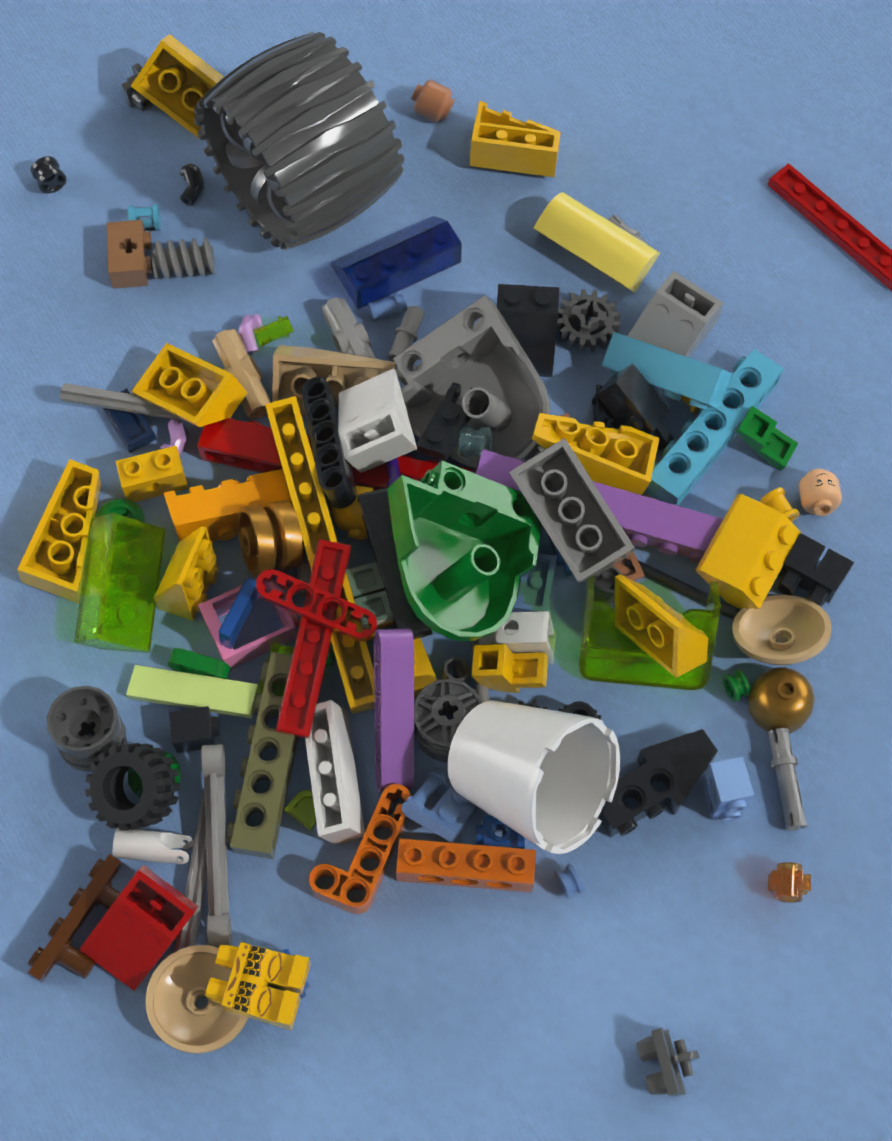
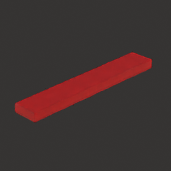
[767,163,892,291]
[276,539,351,739]

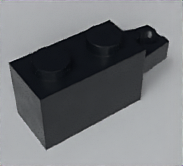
[596,363,674,451]

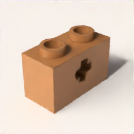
[107,220,153,289]

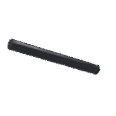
[624,560,741,620]

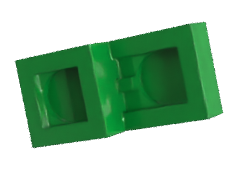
[736,406,798,471]

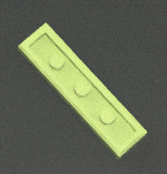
[126,665,260,719]

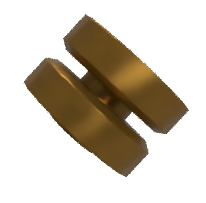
[238,500,303,576]

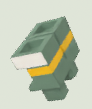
[346,562,395,636]

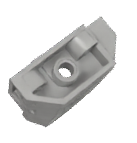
[393,295,550,469]

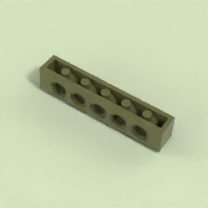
[226,652,299,859]

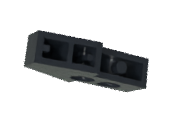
[598,729,718,838]

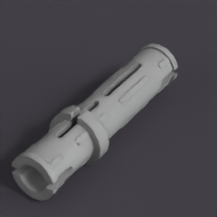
[768,728,808,831]

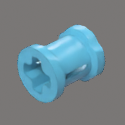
[128,203,161,230]

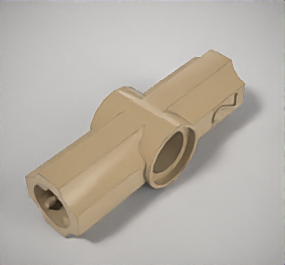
[212,329,271,419]

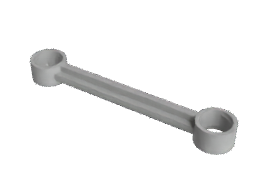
[201,744,232,948]

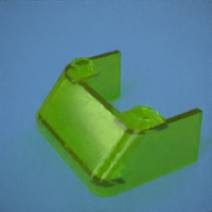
[579,576,721,690]

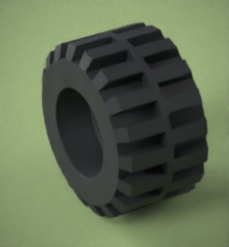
[85,743,180,831]

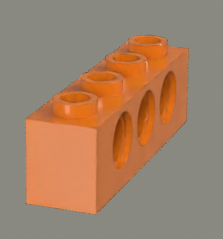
[396,838,536,893]

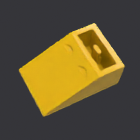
[154,526,220,621]

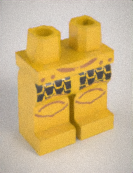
[205,942,311,1031]

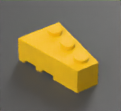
[470,100,561,177]

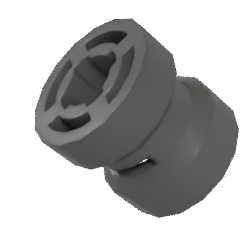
[585,566,622,608]

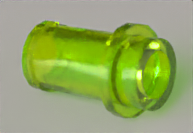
[254,316,294,347]

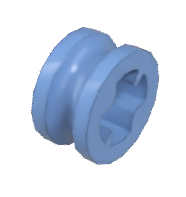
[554,864,584,899]

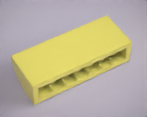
[533,192,660,293]

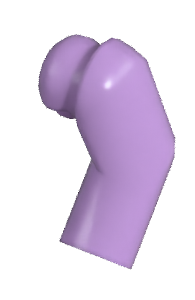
[238,314,263,354]
[160,419,187,456]

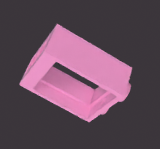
[198,579,300,669]

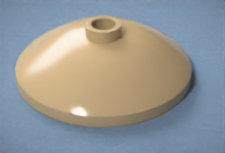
[732,595,831,665]
[145,945,248,1054]

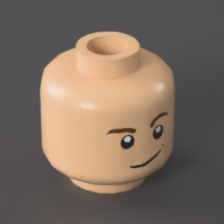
[799,469,842,516]

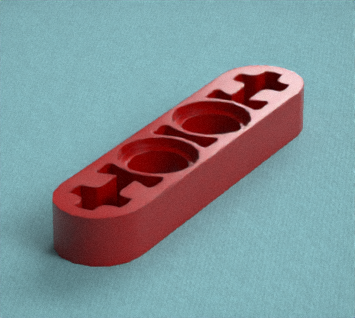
[256,569,378,642]

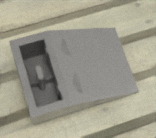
[627,271,723,357]

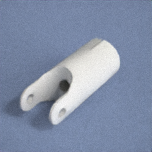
[112,827,194,864]

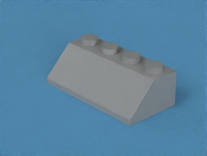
[509,438,635,583]

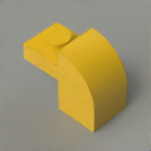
[471,644,548,693]

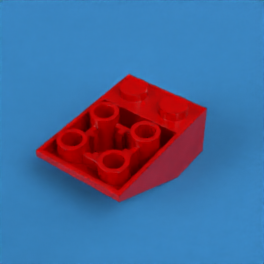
[79,865,199,991]

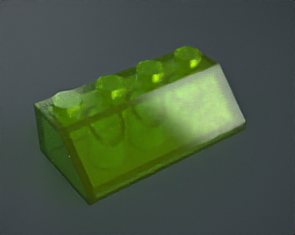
[74,513,165,653]

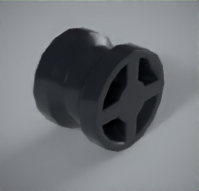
[30,156,67,194]

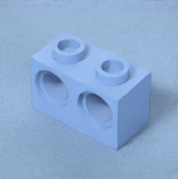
[701,756,754,822]

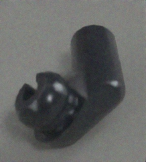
[180,163,205,206]

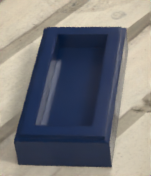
[103,388,157,453]

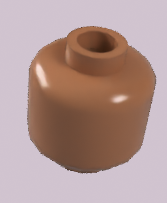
[411,79,455,123]

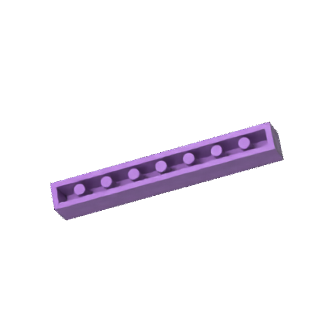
[475,449,723,564]

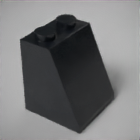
[497,284,560,377]

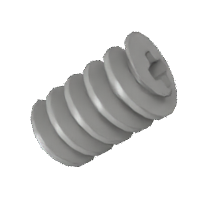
[152,237,215,279]

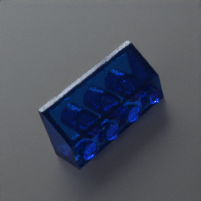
[331,216,462,310]

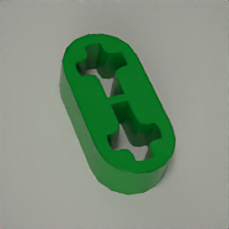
[167,648,231,679]

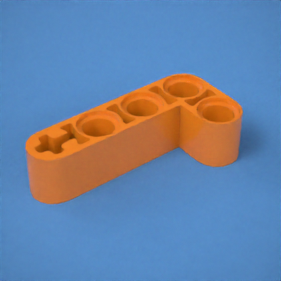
[309,784,411,914]

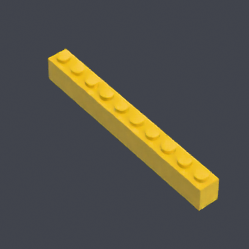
[265,396,375,714]

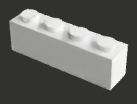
[305,700,365,844]

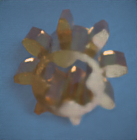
[768,862,811,903]

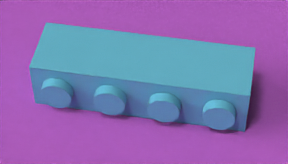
[601,332,732,411]

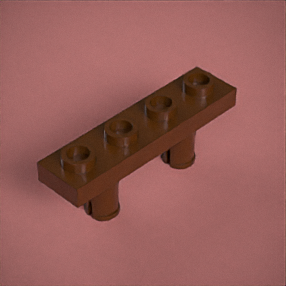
[28,854,122,983]

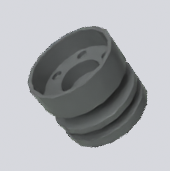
[414,679,482,762]
[47,686,127,772]

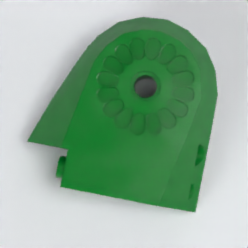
[387,461,542,641]

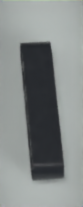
[302,377,357,509]
[357,487,433,640]

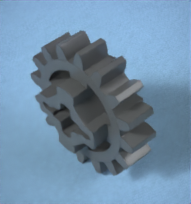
[557,289,621,352]

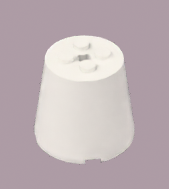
[448,700,620,854]

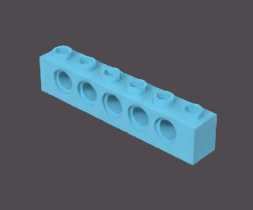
[645,349,784,506]

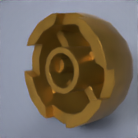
[748,667,815,733]

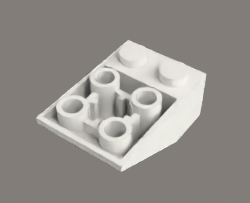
[338,368,417,473]

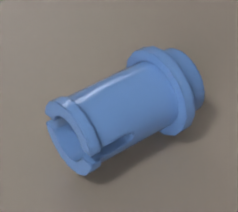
[369,293,407,321]

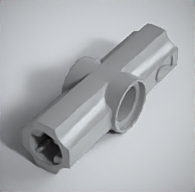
[321,297,376,359]

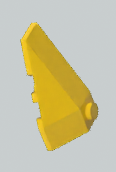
[531,413,659,495]

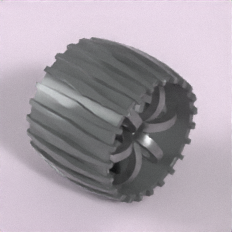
[194,32,404,250]

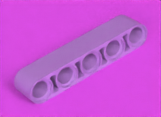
[374,629,414,792]

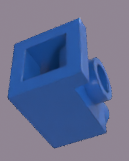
[476,816,525,849]

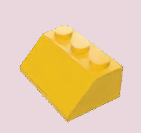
[131,34,224,138]
[131,343,248,427]
[695,494,801,609]
[614,574,708,678]

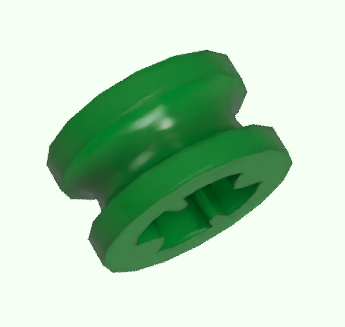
[722,669,751,702]

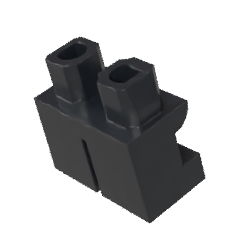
[777,533,854,607]

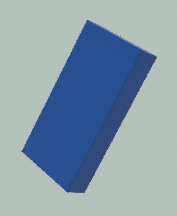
[218,577,259,649]

